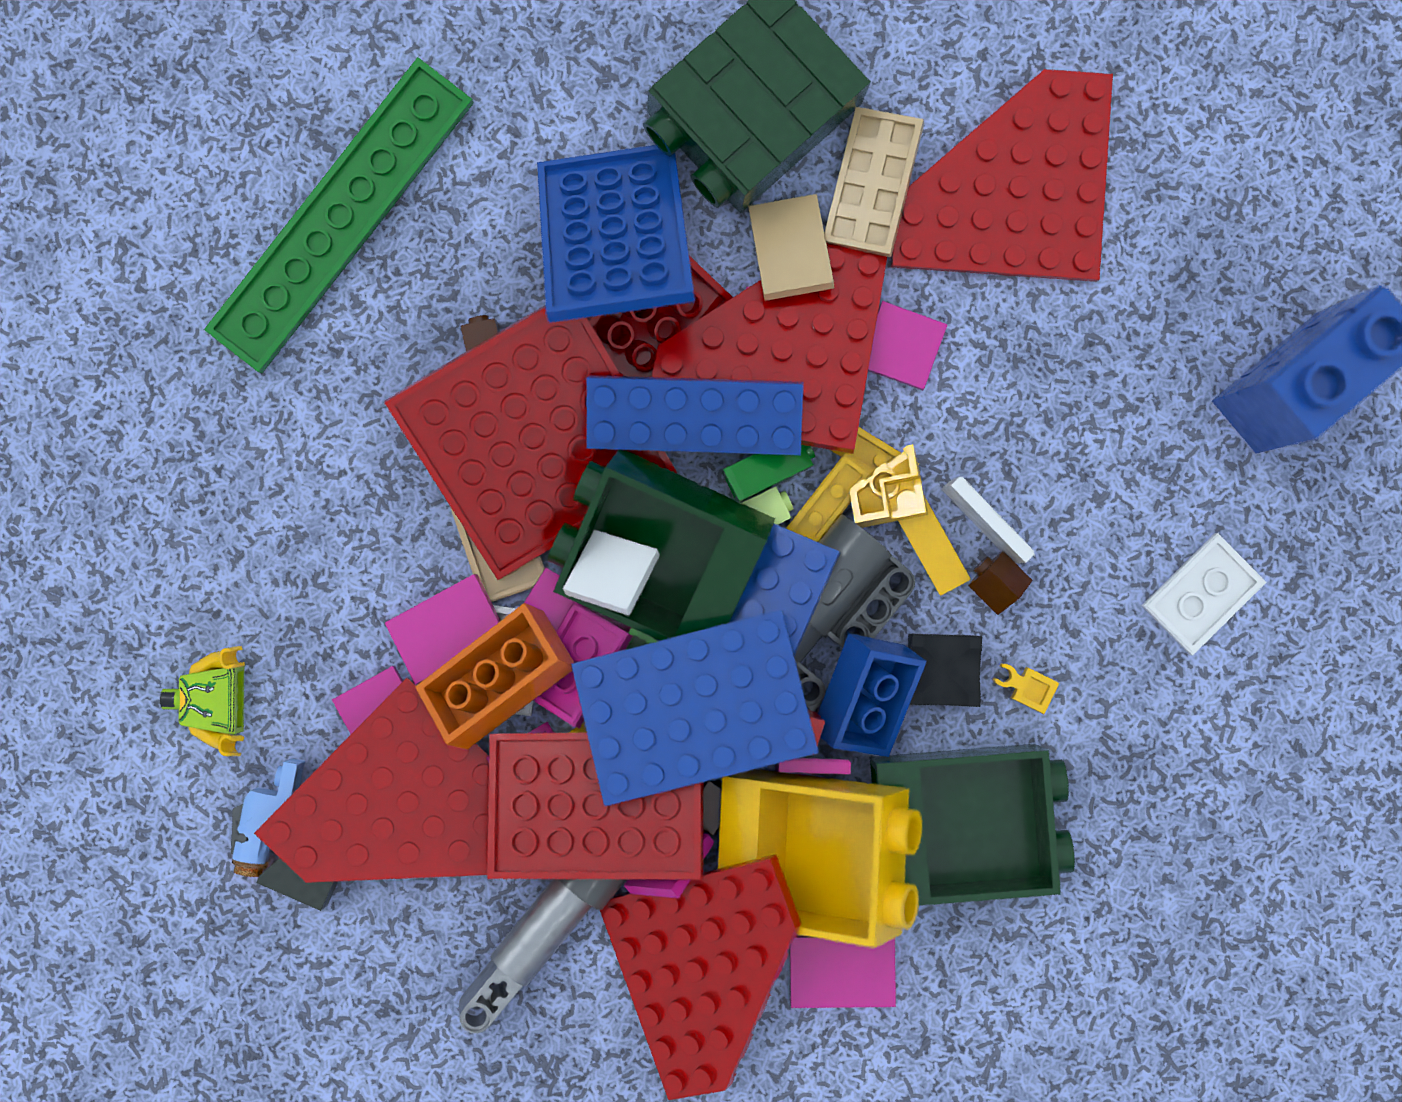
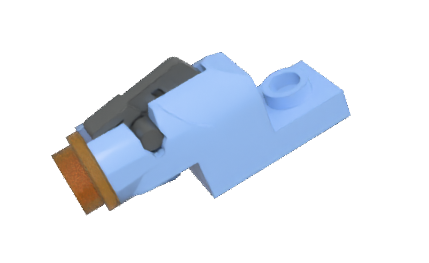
[231,758,305,877]

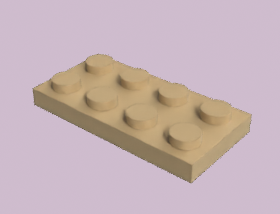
[824,107,924,257]

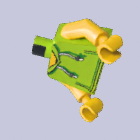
[160,646,245,756]

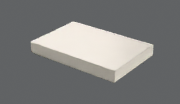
[941,477,1035,564]
[1142,533,1267,655]

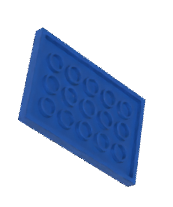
[537,145,695,323]
[571,609,819,806]

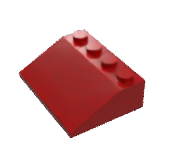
[587,255,733,377]

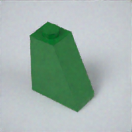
[722,445,816,503]

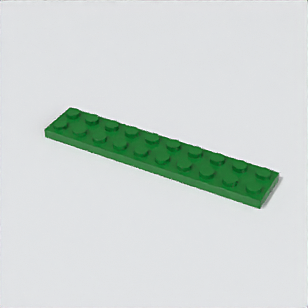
[204,57,474,374]

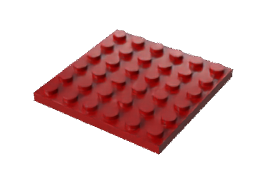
[384,305,677,580]

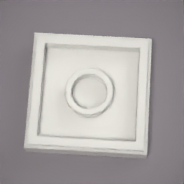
[563,530,660,615]

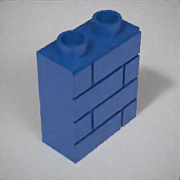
[1212,284,1402,453]

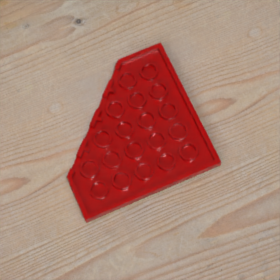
[891,69,1113,282]
[652,243,887,454]
[254,678,489,883]
[600,854,802,1100]

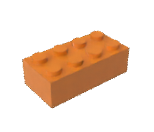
[415,603,574,750]

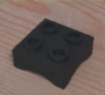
[908,634,982,707]

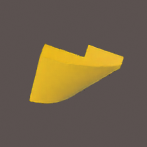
[849,444,928,528]

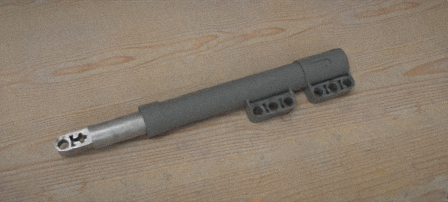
[459,515,915,1033]

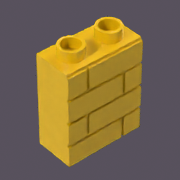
[718,769,922,948]

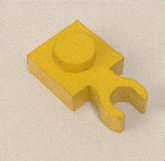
[992,663,1059,714]

